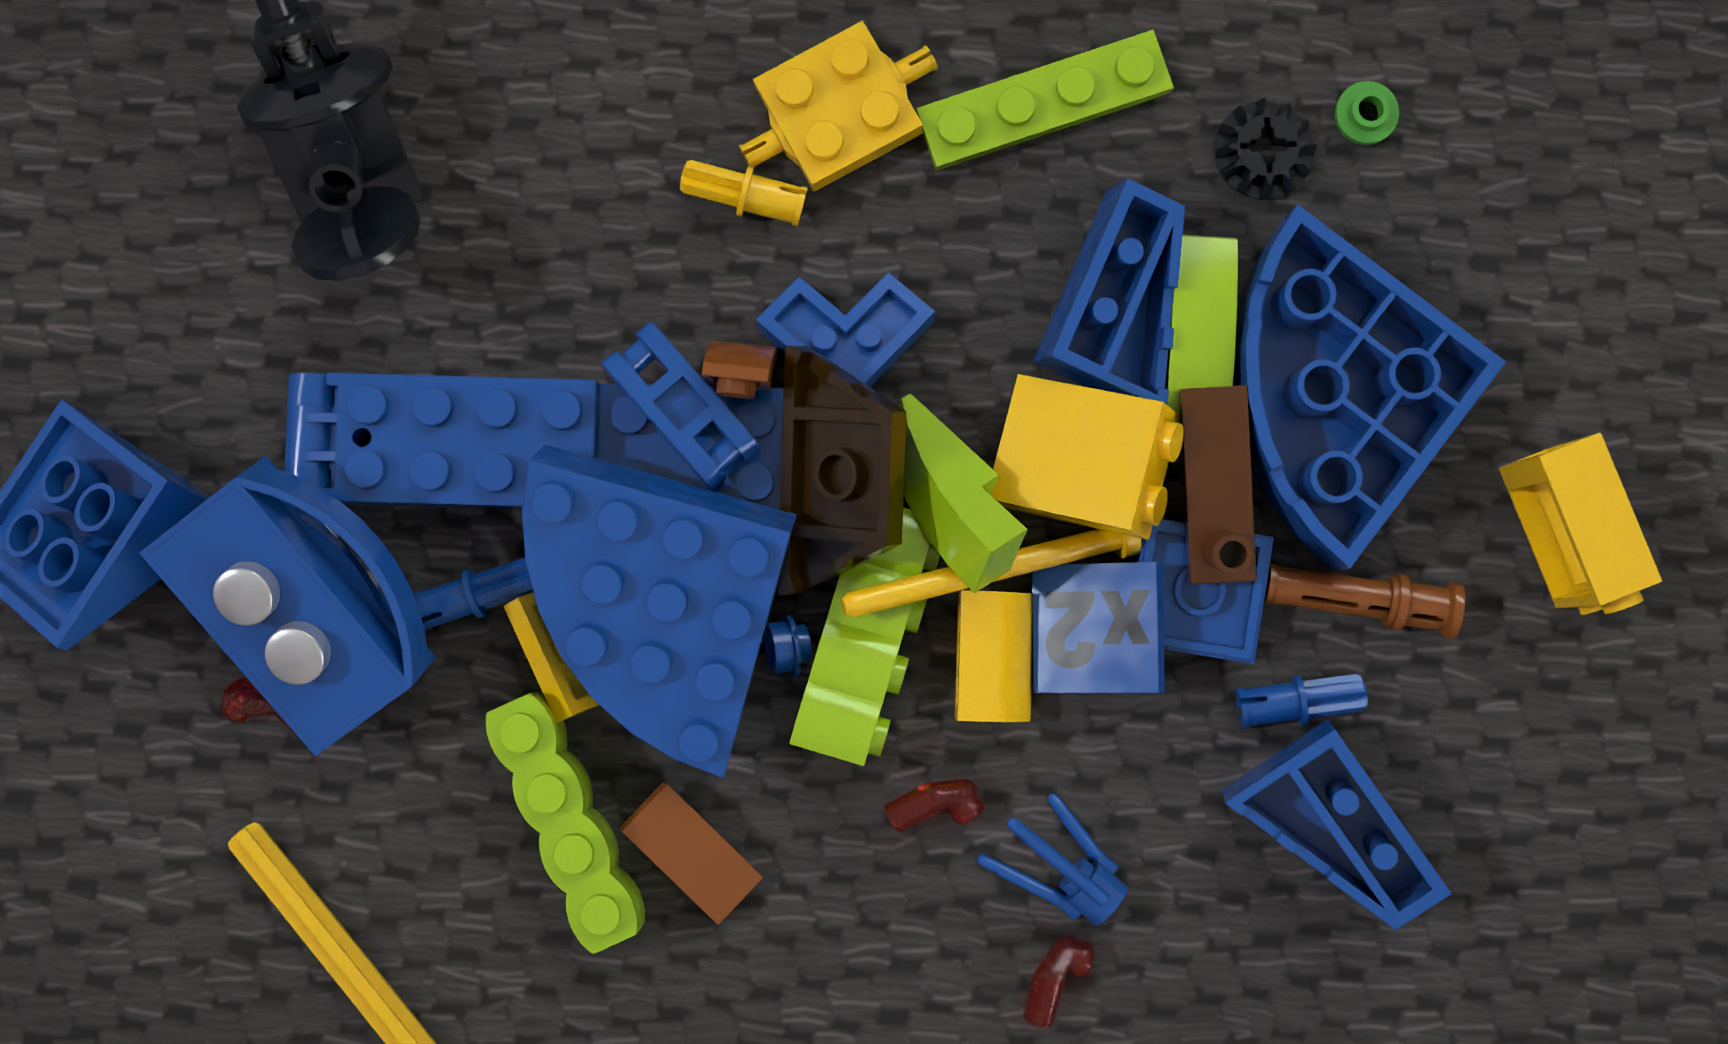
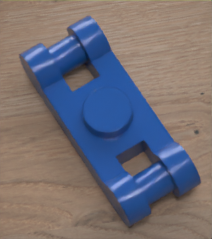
[600,321,760,491]

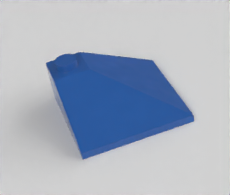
[0,399,210,651]

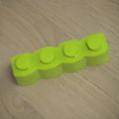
[789,507,940,766]
[486,692,645,954]

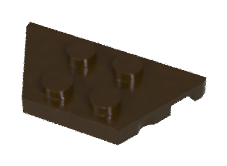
[778,346,906,596]

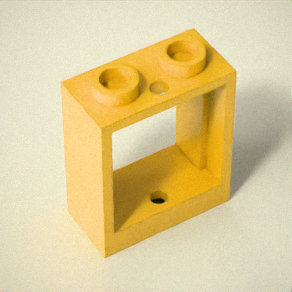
[1499,432,1663,615]

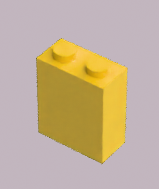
[991,374,1184,540]

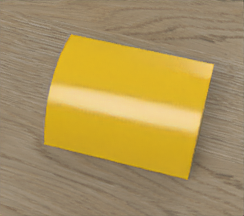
[955,590,1033,722]

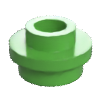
[1334,81,1399,145]

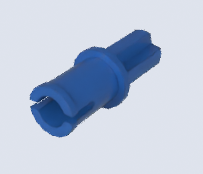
[412,558,533,631]
[1235,674,1368,729]

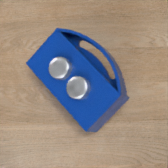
[139,456,436,756]

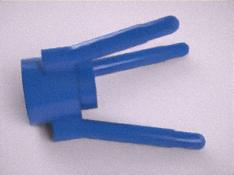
[977,793,1128,926]

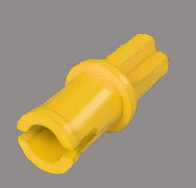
[680,160,808,227]

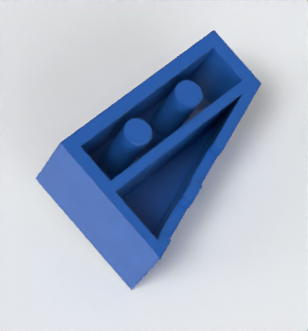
[1033,178,1185,404]
[1222,719,1452,930]

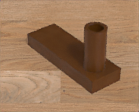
[1179,385,1257,584]

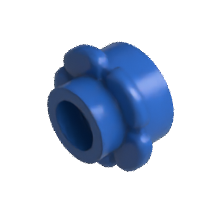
[763,615,812,677]

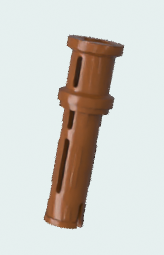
[1264,563,1465,639]

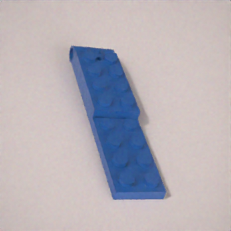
[284,373,784,510]

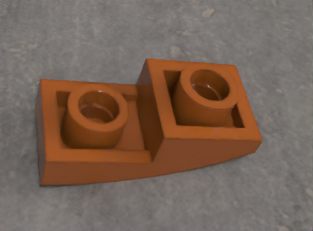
[702,340,779,399]
[618,782,763,925]

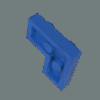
[756,272,935,387]

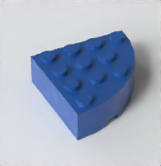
[1233,204,1506,571]
[522,445,797,778]

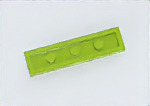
[916,30,1174,171]

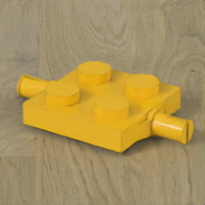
[739,20,938,192]

